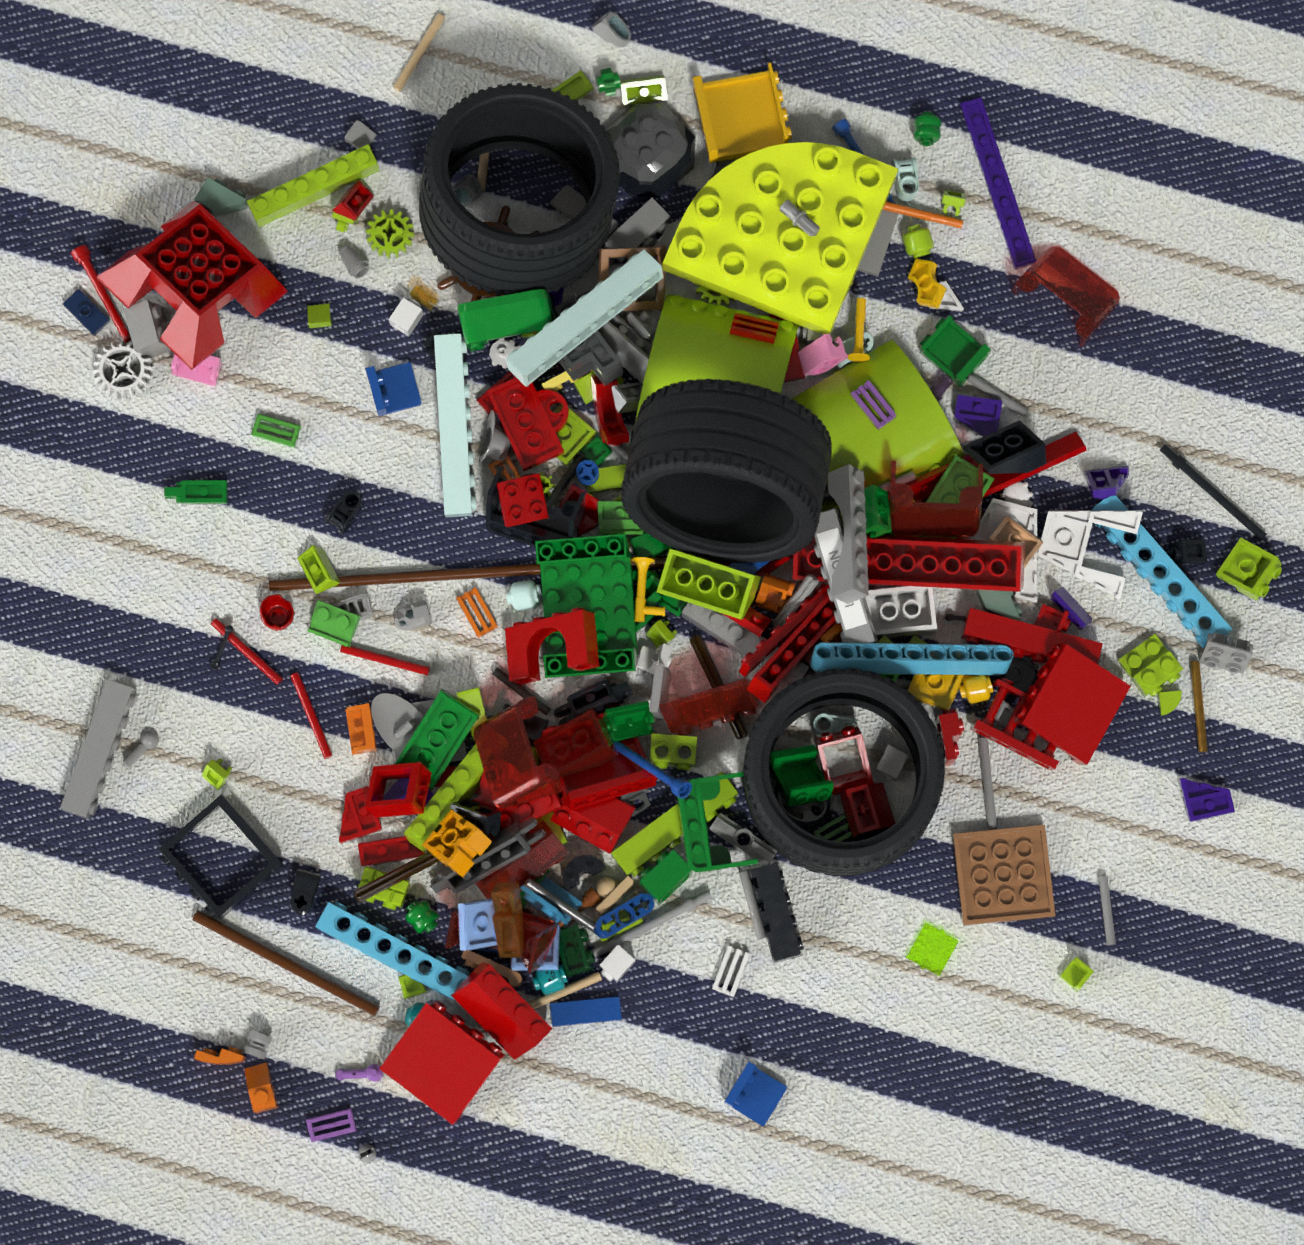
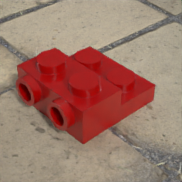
[936,709,964,766]

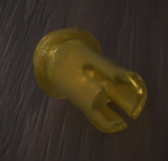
[409,284,439,312]

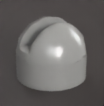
[358,1144,377,1163]

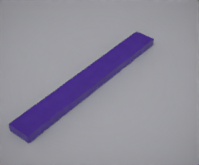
[960,97,1037,270]

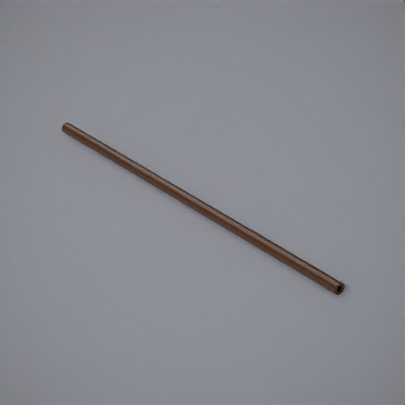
[269,555,668,591]

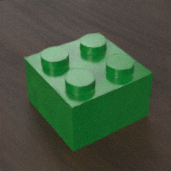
[640,850,693,906]

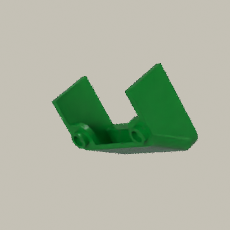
[457,289,556,353]
[677,772,758,872]

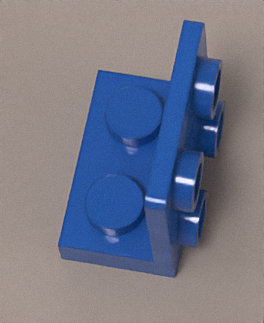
[365,362,422,417]
[724,1061,787,1126]

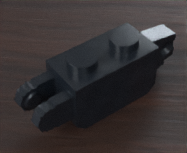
[553,680,633,726]

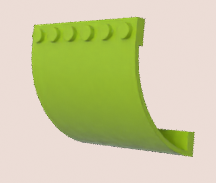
[634,294,799,428]
[792,339,965,487]

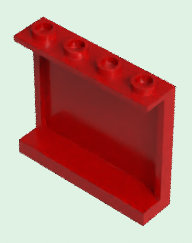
[1013,643,1131,765]
[541,713,657,811]
[379,999,505,1125]

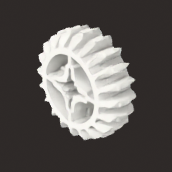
[92,340,154,401]

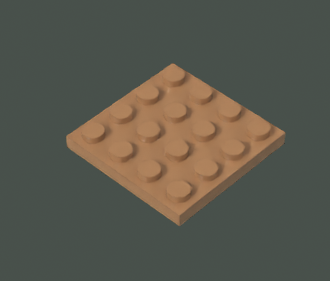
[953,825,1055,926]

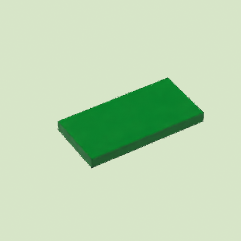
[394,689,481,789]

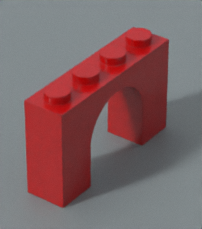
[505,607,599,685]

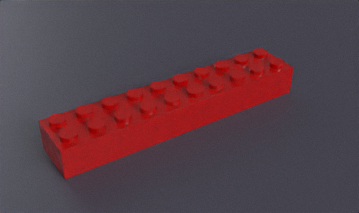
[793,534,1025,592]

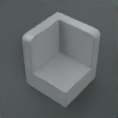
[877,745,909,782]

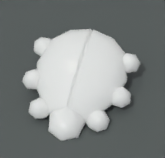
[490,338,520,369]
[1000,482,1033,507]

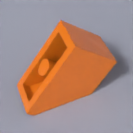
[244,1062,279,1114]

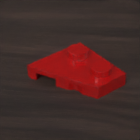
[339,786,382,844]

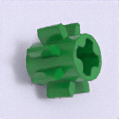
[596,67,621,97]

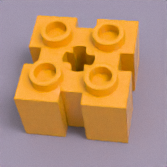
[422,809,492,877]

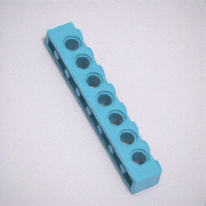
[1092,495,1233,648]
[315,901,470,1003]

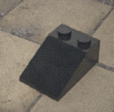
[963,420,1046,474]

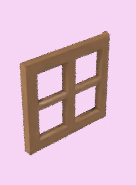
[598,245,666,311]

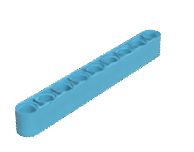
[810,643,1014,675]

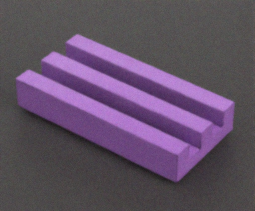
[851,380,896,430]
[306,1108,357,1142]

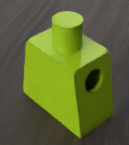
[457,687,488,740]

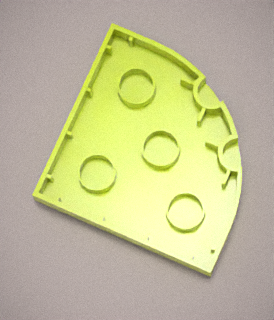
[662,142,898,335]

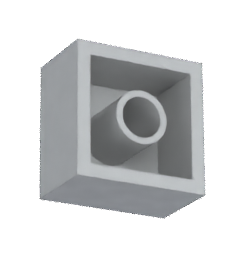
[123,300,171,358]

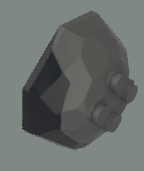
[606,103,696,197]

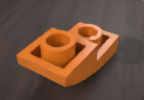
[194,1046,246,1065]

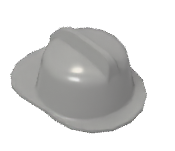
[479,410,510,463]

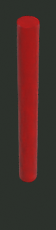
[211,618,283,685]
[340,645,430,676]
[290,672,333,759]

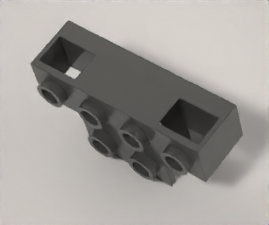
[554,297,623,386]

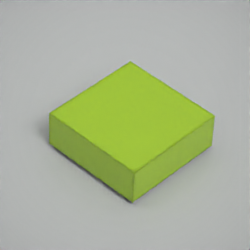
[398,970,427,999]

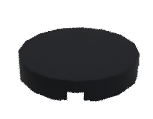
[990,655,1036,697]

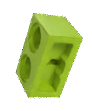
[649,734,697,770]

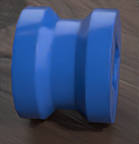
[576,460,599,486]

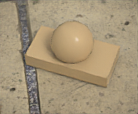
[596,876,634,916]

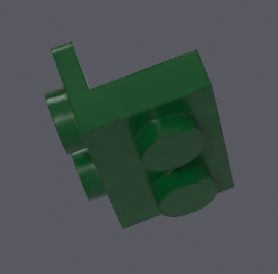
[559,923,595,977]

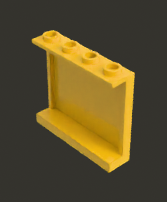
[692,63,792,163]

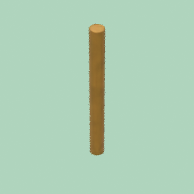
[1190,661,1208,753]

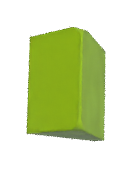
[307,304,332,328]

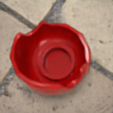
[259,594,295,631]

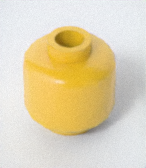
[959,675,993,704]

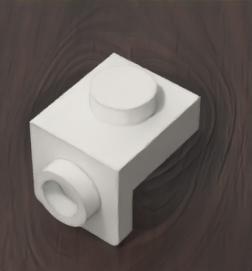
[636,644,672,674]

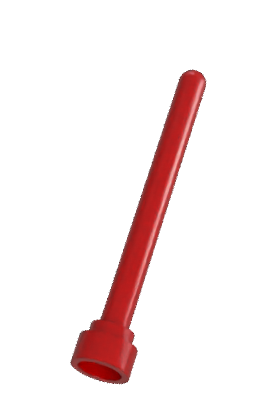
[71,245,131,342]

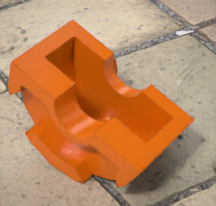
[754,573,795,614]

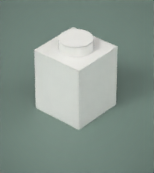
[389,298,424,337]
[600,945,636,982]

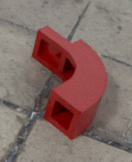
[591,374,630,446]

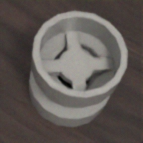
[243,1030,272,1060]

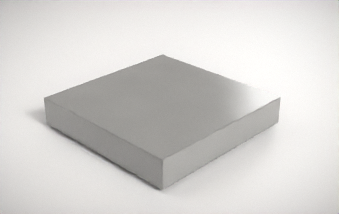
[649,666,671,720]

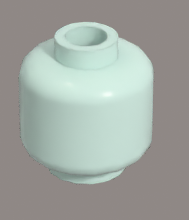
[507,580,542,611]

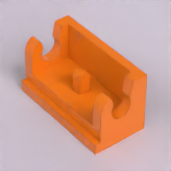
[345,703,377,755]

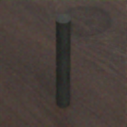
[545,454,585,510]
[492,667,551,715]

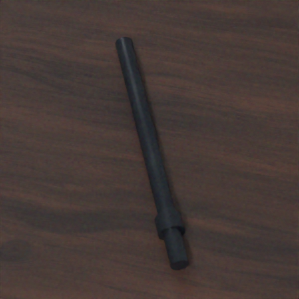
[1159,444,1267,541]

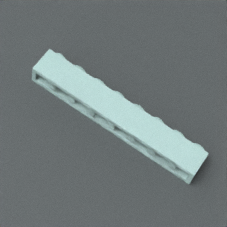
[506,250,664,387]
[434,334,477,517]

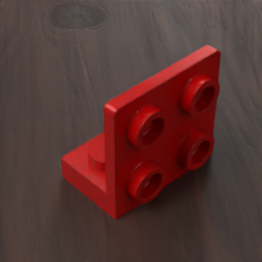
[497,473,549,527]

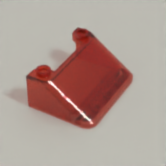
[1012,246,1120,347]
[474,696,562,808]

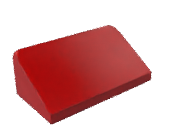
[332,180,374,221]

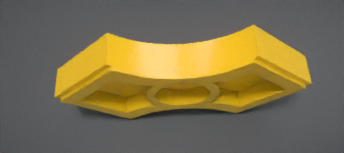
[908,258,947,309]

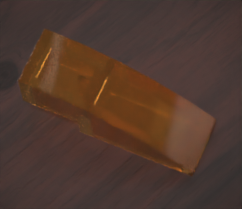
[491,883,523,958]

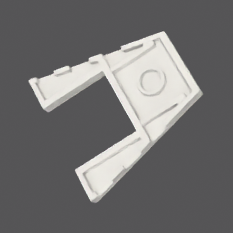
[971,498,1037,603]
[1037,510,1143,599]

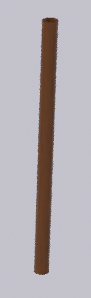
[192,910,380,1017]

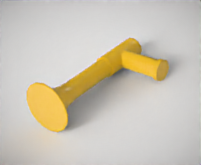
[847,298,870,362]
[631,557,665,622]

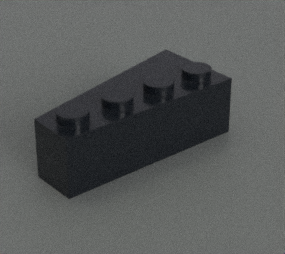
[749,863,804,964]

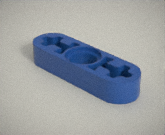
[594,893,654,939]

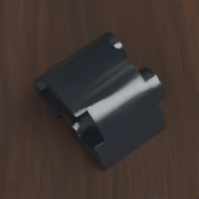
[563,855,606,892]

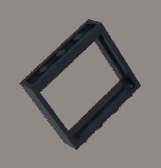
[159,794,283,920]

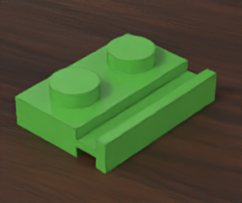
[598,500,645,535]
[307,600,361,647]

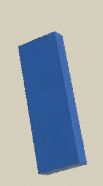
[550,997,622,1027]

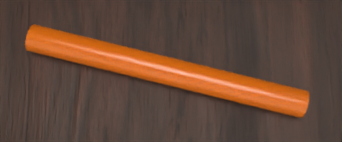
[883,201,963,229]

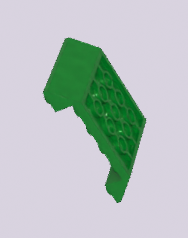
[535,534,638,678]

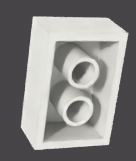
[865,586,937,639]

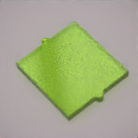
[906,922,959,976]

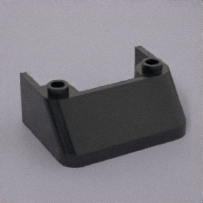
[486,465,586,547]

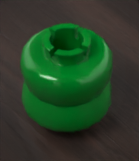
[913,112,941,146]
[405,900,439,934]

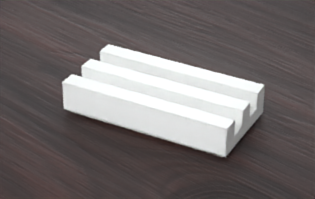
[712,945,750,997]

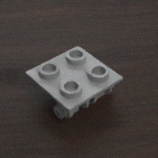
[1199,632,1253,674]

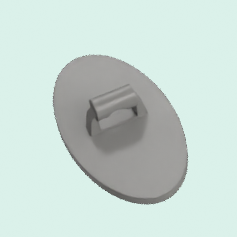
[371,693,424,756]

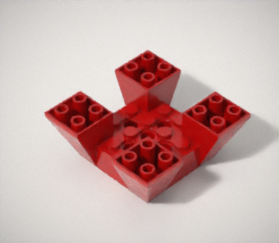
[97,201,288,370]

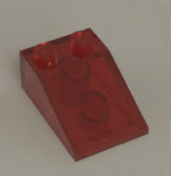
[533,709,619,781]

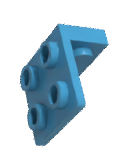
[520,876,582,925]

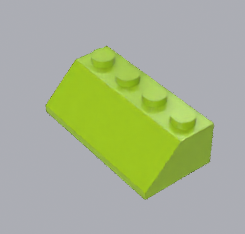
[656,549,761,620]

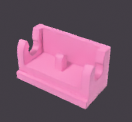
[798,334,848,375]
[171,354,222,386]

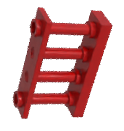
[970,678,1059,771]

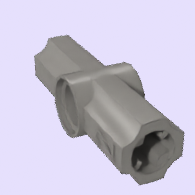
[709,813,777,866]

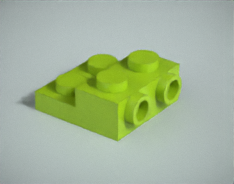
[1216,538,1282,601]
[1118,634,1183,698]

